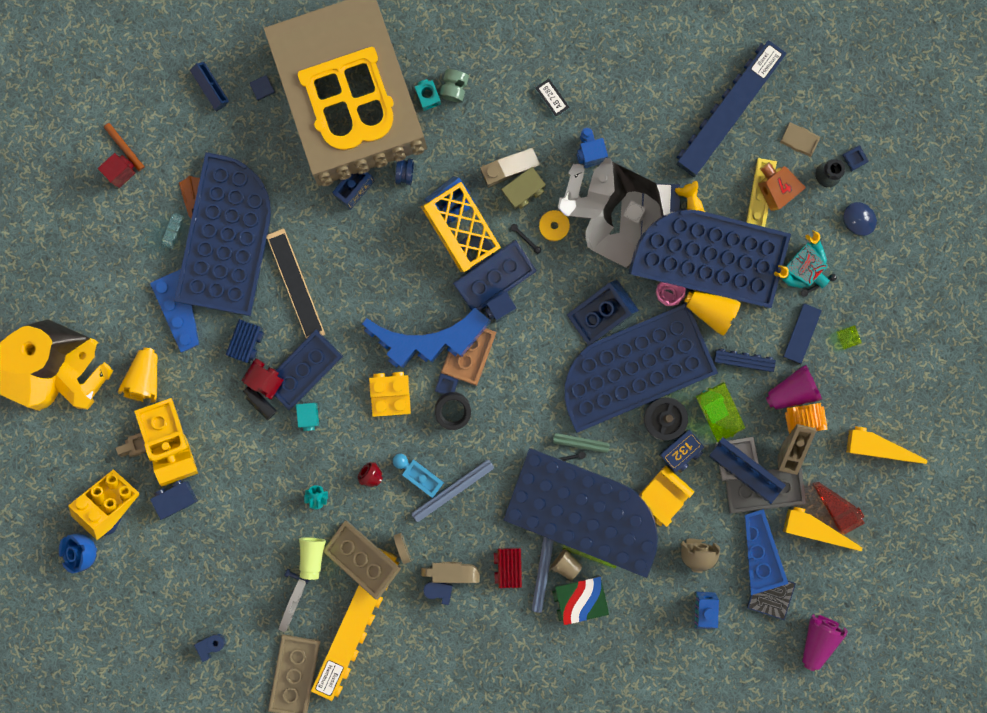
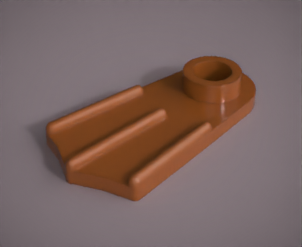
[179,176,200,219]

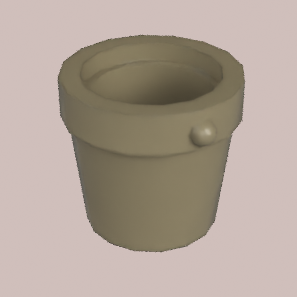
[551,549,582,580]

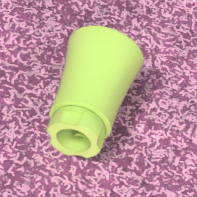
[299,537,326,580]

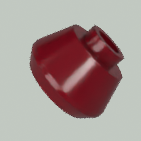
[358,462,383,487]

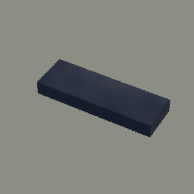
[783,304,822,364]

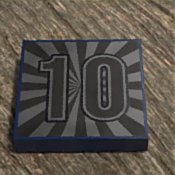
[747,580,796,620]

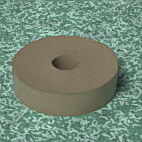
[394,533,411,564]

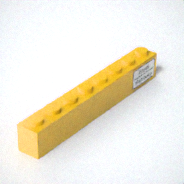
[311,548,399,701]

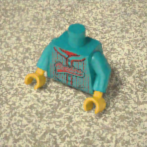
[774,230,830,289]

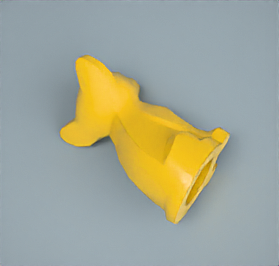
[675,181,705,212]

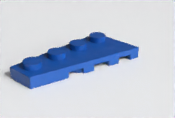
[150,269,199,353]

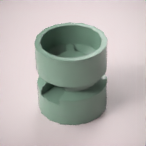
[439,69,469,103]

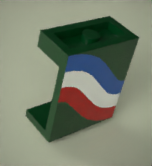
[552,575,609,625]

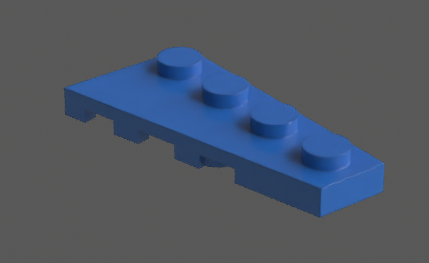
[745,509,788,595]

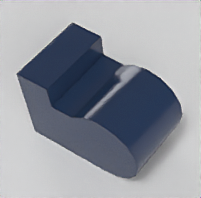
[424,581,453,605]
[194,634,226,662]

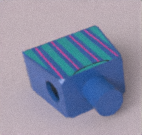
[694,592,719,629]

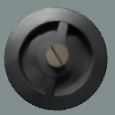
[644,398,688,440]

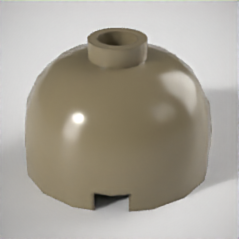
[681,538,720,573]

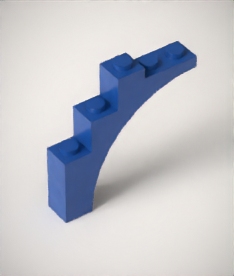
[362,308,491,368]

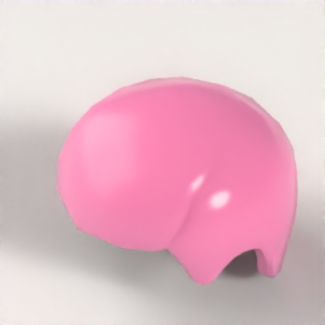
[656,282,686,306]

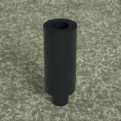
[243,386,277,421]

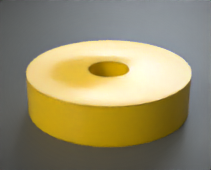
[539,210,570,241]

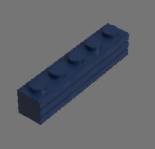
[714,349,776,372]

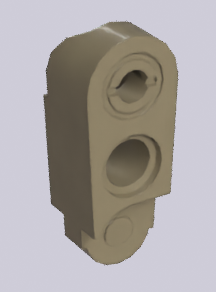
[421,562,480,583]

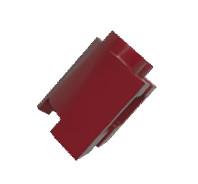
[241,358,283,400]

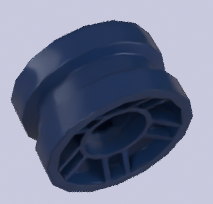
[395,158,414,186]

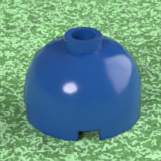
[59,533,97,573]

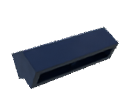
[190,62,229,112]

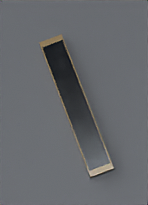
[267,229,326,339]

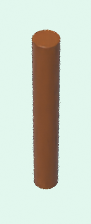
[104,123,145,172]

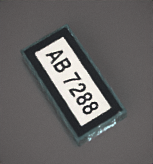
[534,77,571,119]

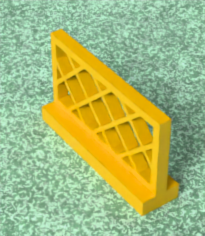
[421,182,501,272]

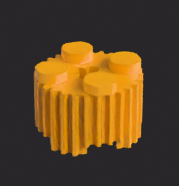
[785,403,827,434]

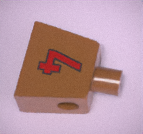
[758,162,806,211]

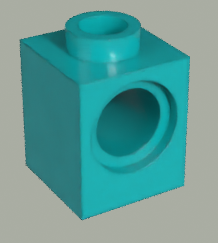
[415,79,441,111]
[296,403,319,431]

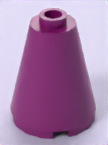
[766,365,822,410]
[802,614,848,671]

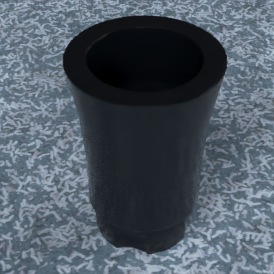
[815,159,845,187]

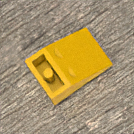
[68,469,140,540]

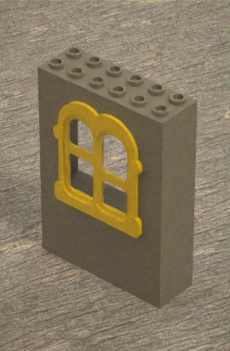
[264,0,427,186]

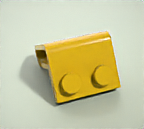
[639,465,694,527]

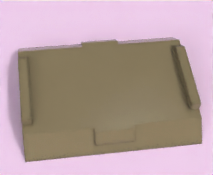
[780,122,820,157]

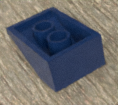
[567,280,639,346]

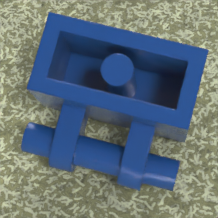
[576,128,608,168]
[424,176,474,224]

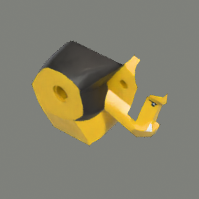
[0,319,113,411]

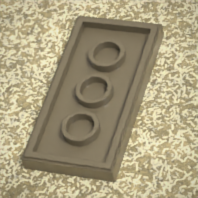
[323,521,401,600]
[268,634,320,713]

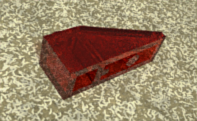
[812,482,865,535]

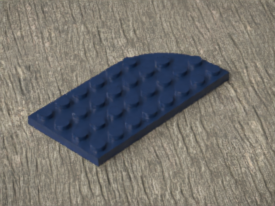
[174,152,271,317]
[628,209,791,308]
[564,303,718,433]
[504,448,658,578]

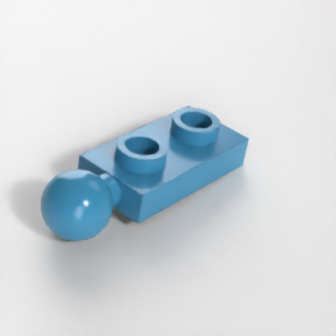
[393,454,444,498]

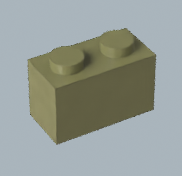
[501,167,546,210]

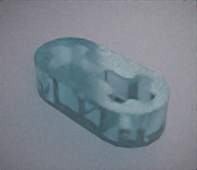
[162,213,185,250]

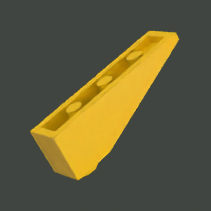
[846,426,927,464]
[783,507,862,551]

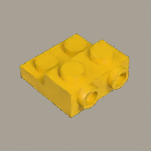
[369,372,411,417]

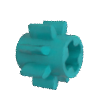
[304,485,328,509]

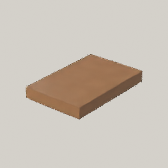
[441,319,496,386]

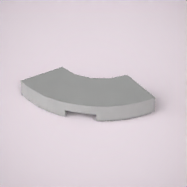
[278,579,306,632]

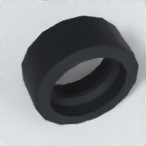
[435,392,471,430]

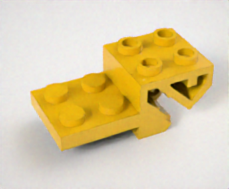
[135,398,198,487]

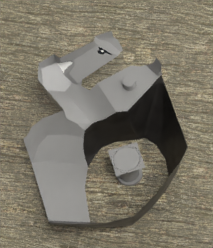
[558,158,664,269]

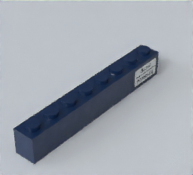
[676,40,787,178]

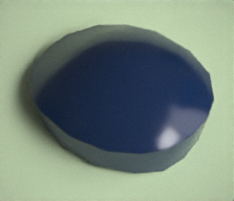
[843,202,877,236]

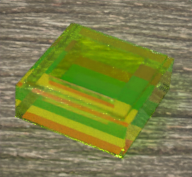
[836,325,862,350]

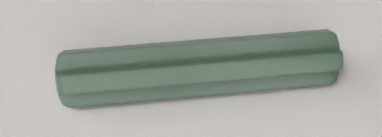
[553,433,610,453]

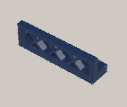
[709,438,786,504]

